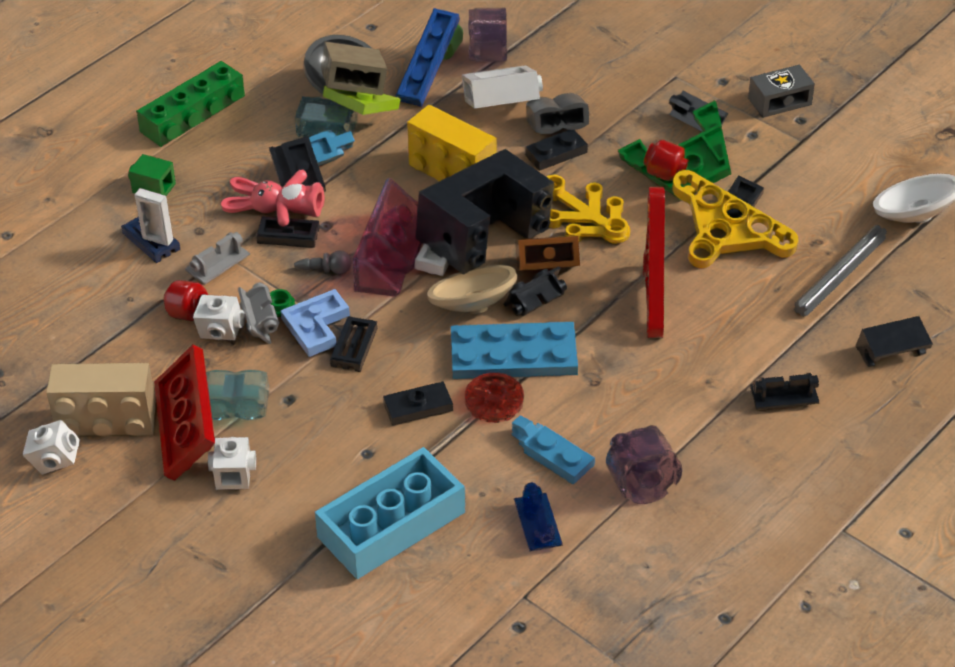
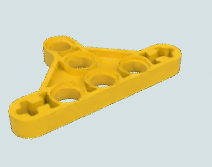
[672,170,799,268]

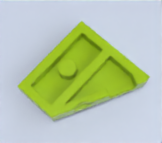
[323,86,401,115]

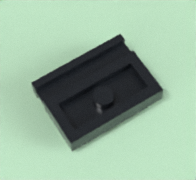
[269,136,326,192]

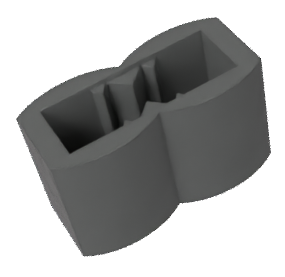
[526,93,589,134]

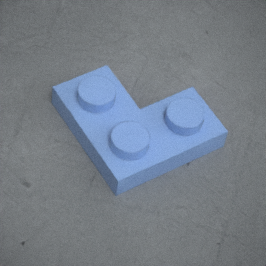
[281,289,350,357]

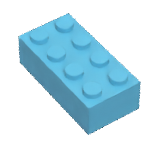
[315,447,465,579]

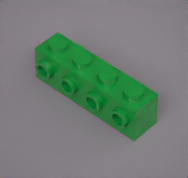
[136,61,245,147]

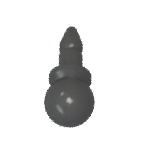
[294,250,352,274]

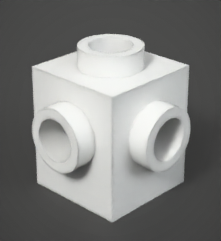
[193,295,245,340]
[23,420,80,475]
[208,437,256,490]

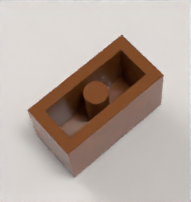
[515,235,580,270]

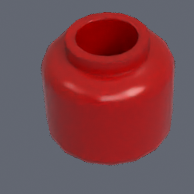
[643,140,689,181]
[163,280,208,321]

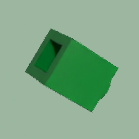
[128,154,176,196]

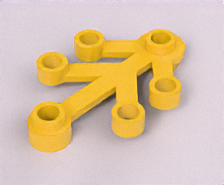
[546,175,630,244]

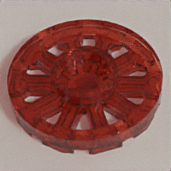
[465,373,524,423]

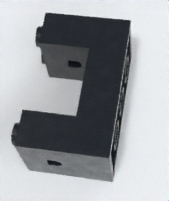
[415,149,554,275]

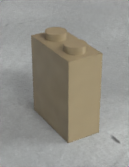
[320,42,387,95]

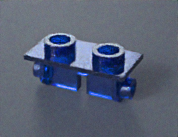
[514,482,563,552]

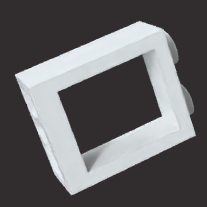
[462,65,543,108]

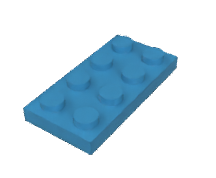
[451,322,578,379]

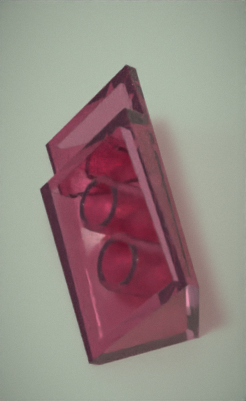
[352,177,422,297]

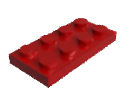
[154,344,215,481]

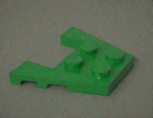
[618,100,732,200]

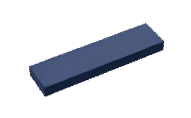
[395,8,460,107]

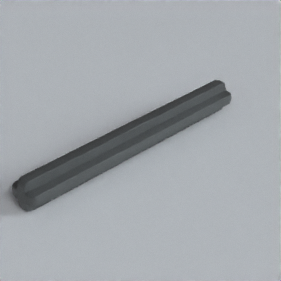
[794,225,887,317]

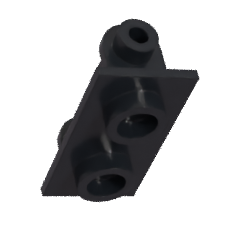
[669,90,728,132]
[503,266,567,316]
[750,373,819,410]

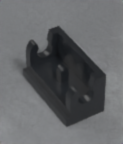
[856,316,933,367]

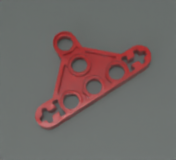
[643,187,665,338]

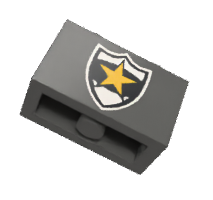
[748,64,815,118]

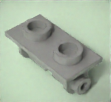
[185,232,250,285]
[238,282,279,344]

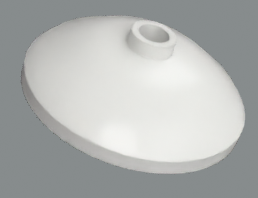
[873,174,955,223]

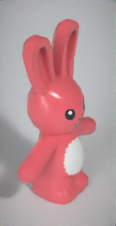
[221,170,325,227]

